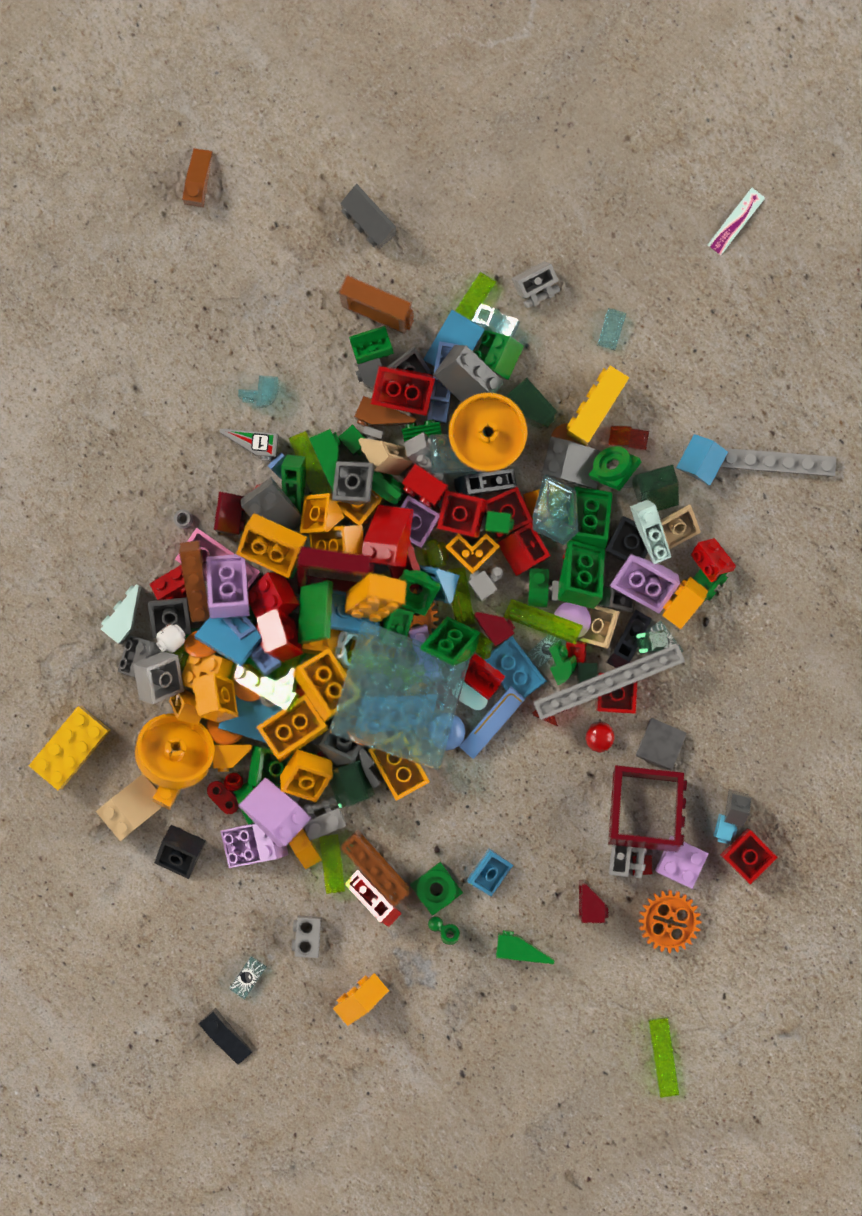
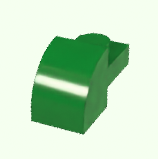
[527,568,549,608]
[549,640,577,685]

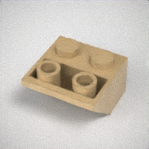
[358,438,413,476]

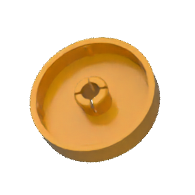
[449,393,527,472]
[135,713,214,789]

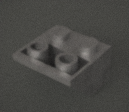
[118,635,167,677]

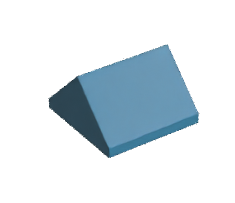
[676,434,728,486]
[420,565,459,604]
[467,848,513,896]

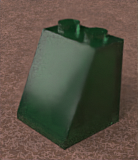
[505,378,557,429]
[632,464,679,512]
[329,759,375,808]

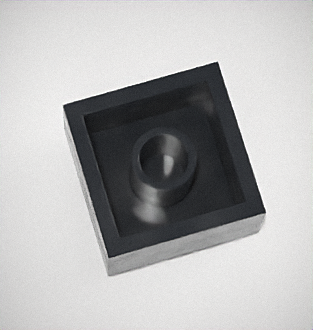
[605,516,648,562]

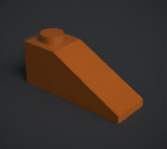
[182,148,213,208]
[354,396,416,427]

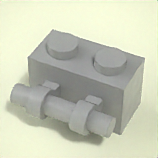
[511,261,560,308]
[404,432,447,480]
[467,567,503,602]
[302,795,347,841]
[609,845,647,878]

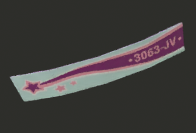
[708,188,765,255]

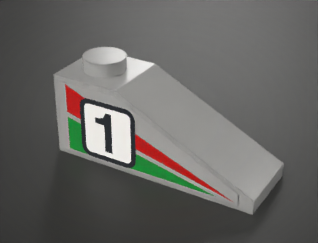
[220,428,279,461]

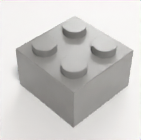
[133,651,184,704]

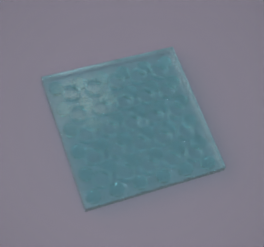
[330,621,470,770]

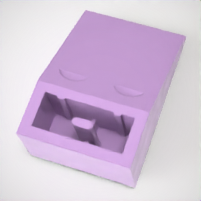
[221,823,289,868]

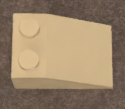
[96,774,163,841]

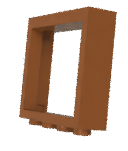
[339,275,414,334]
[341,829,409,906]

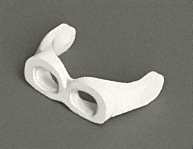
[335,631,360,670]

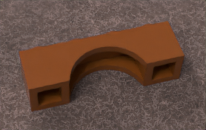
[179,540,210,622]

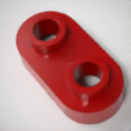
[207,781,239,814]

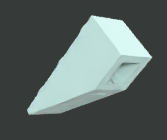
[630,499,671,564]
[101,584,141,644]

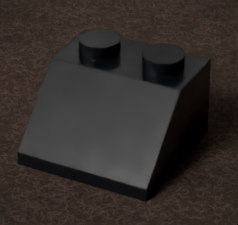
[154,825,206,879]

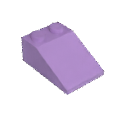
[206,554,249,619]
[610,554,680,613]
[238,778,311,847]

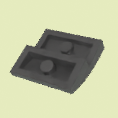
[636,718,686,771]
[360,747,381,788]

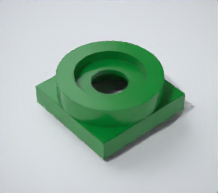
[589,446,642,491]
[371,470,409,505]
[398,569,441,616]
[409,861,463,916]

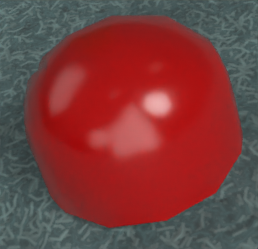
[585,721,615,753]

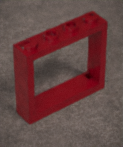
[297,546,374,594]
[608,765,687,852]

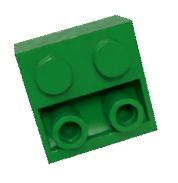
[474,330,524,380]

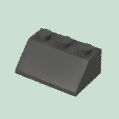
[340,184,396,250]
[433,345,504,402]

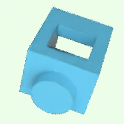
[713,814,737,844]

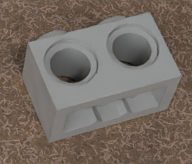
[292,915,321,958]

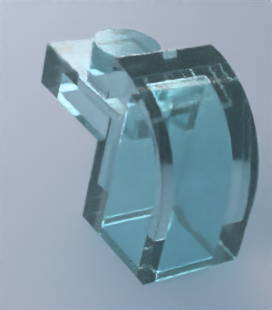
[472,303,521,338]
[238,375,279,408]

